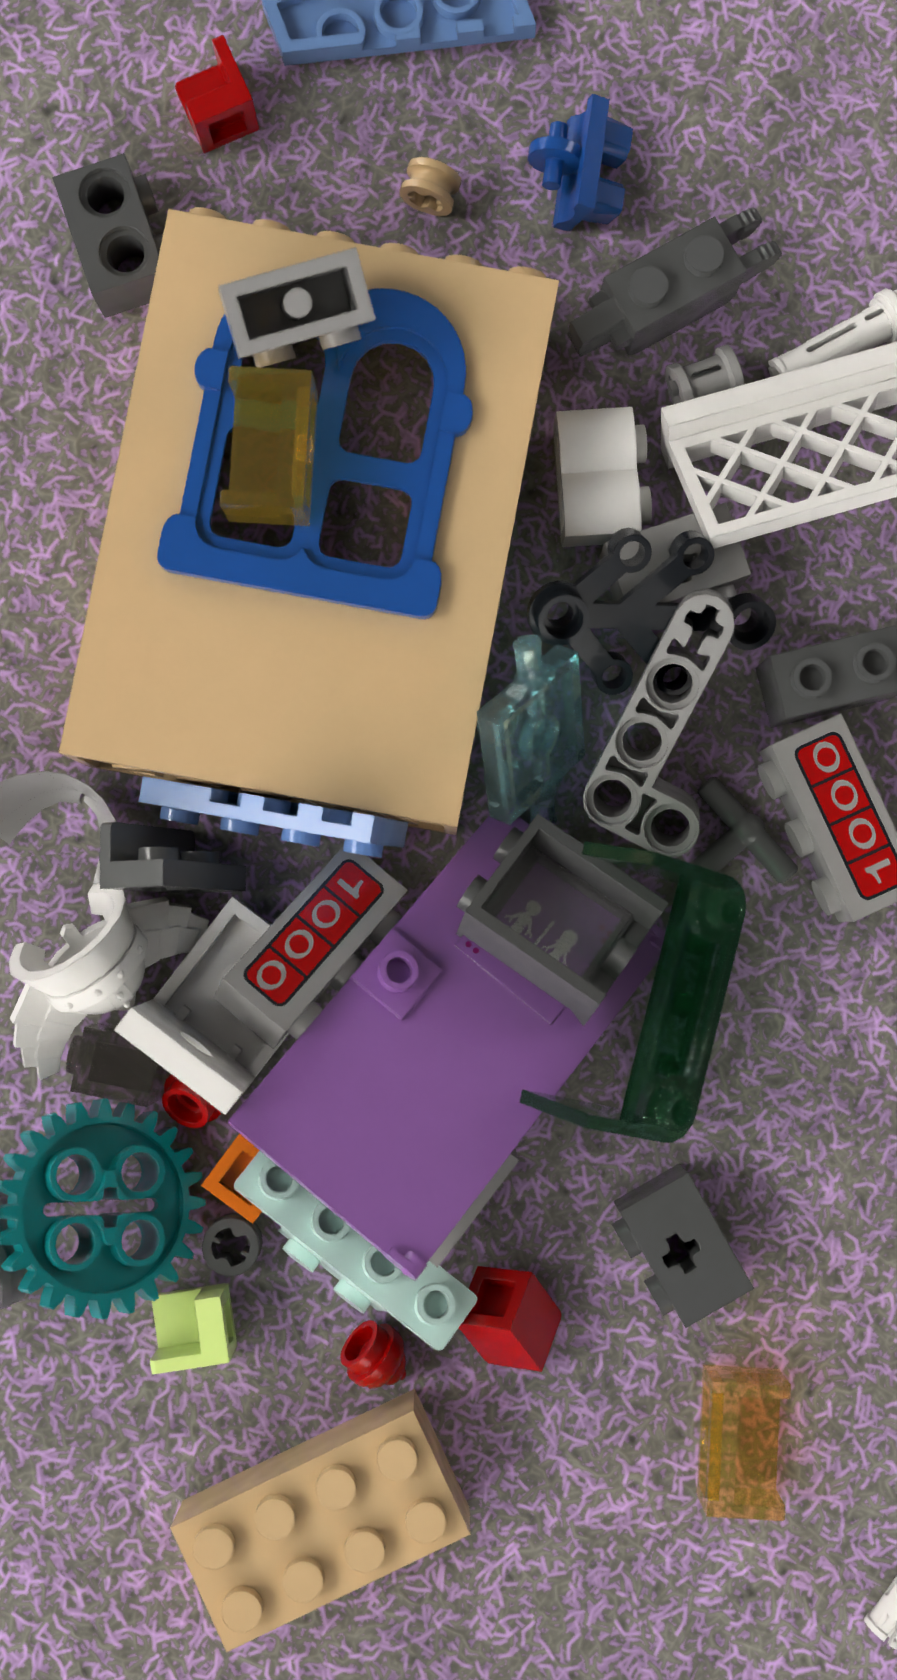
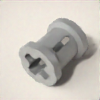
[665,345,744,404]

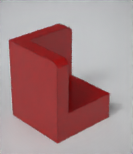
[175,35,260,154]
[459,1266,562,1372]

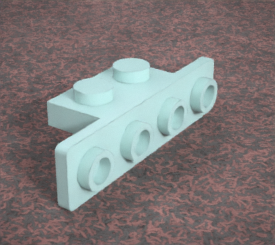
[234,1151,477,1351]

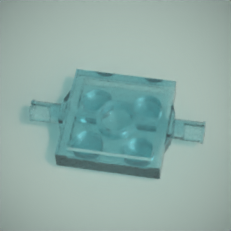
[477,634,585,825]

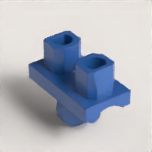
[527,94,633,231]

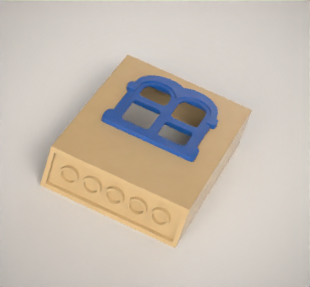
[59,207,559,835]

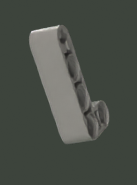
[583,589,735,858]

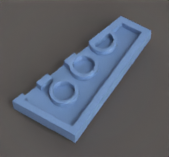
[261,0,536,66]
[138,776,408,858]

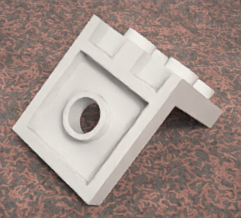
[114,896,289,1115]

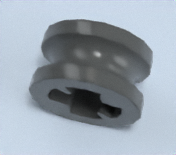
[202,1213,263,1277]

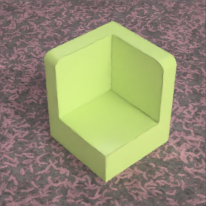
[150,1283,237,1374]

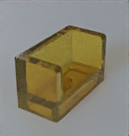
[220,366,318,526]
[697,1365,791,1521]

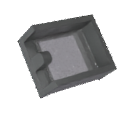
[456,814,669,1026]

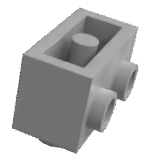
[218,247,376,369]

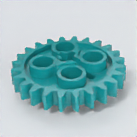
[0,1098,206,1319]

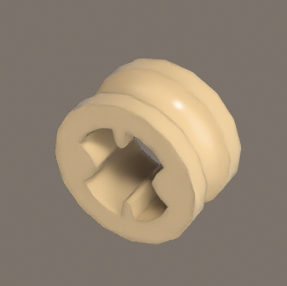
[399,157,461,217]

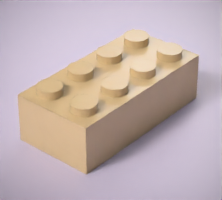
[170,1389,471,1652]

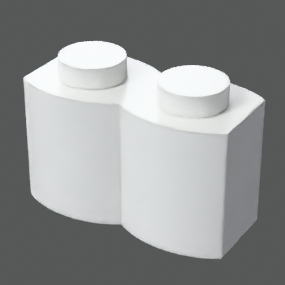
[553,407,652,547]

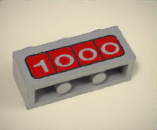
[758,713,897,922]
[213,847,408,1049]

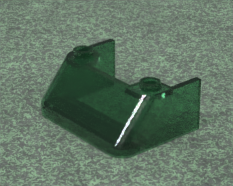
[519,841,746,1143]

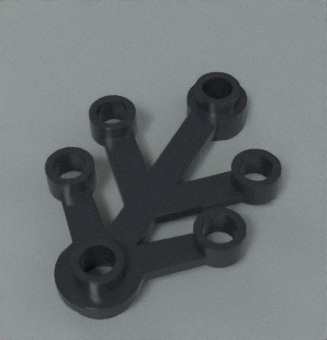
[526,528,776,695]

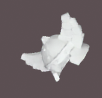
[9,883,209,1080]

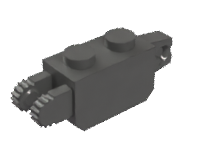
[567,207,782,357]

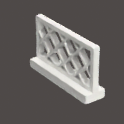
[661,342,897,549]

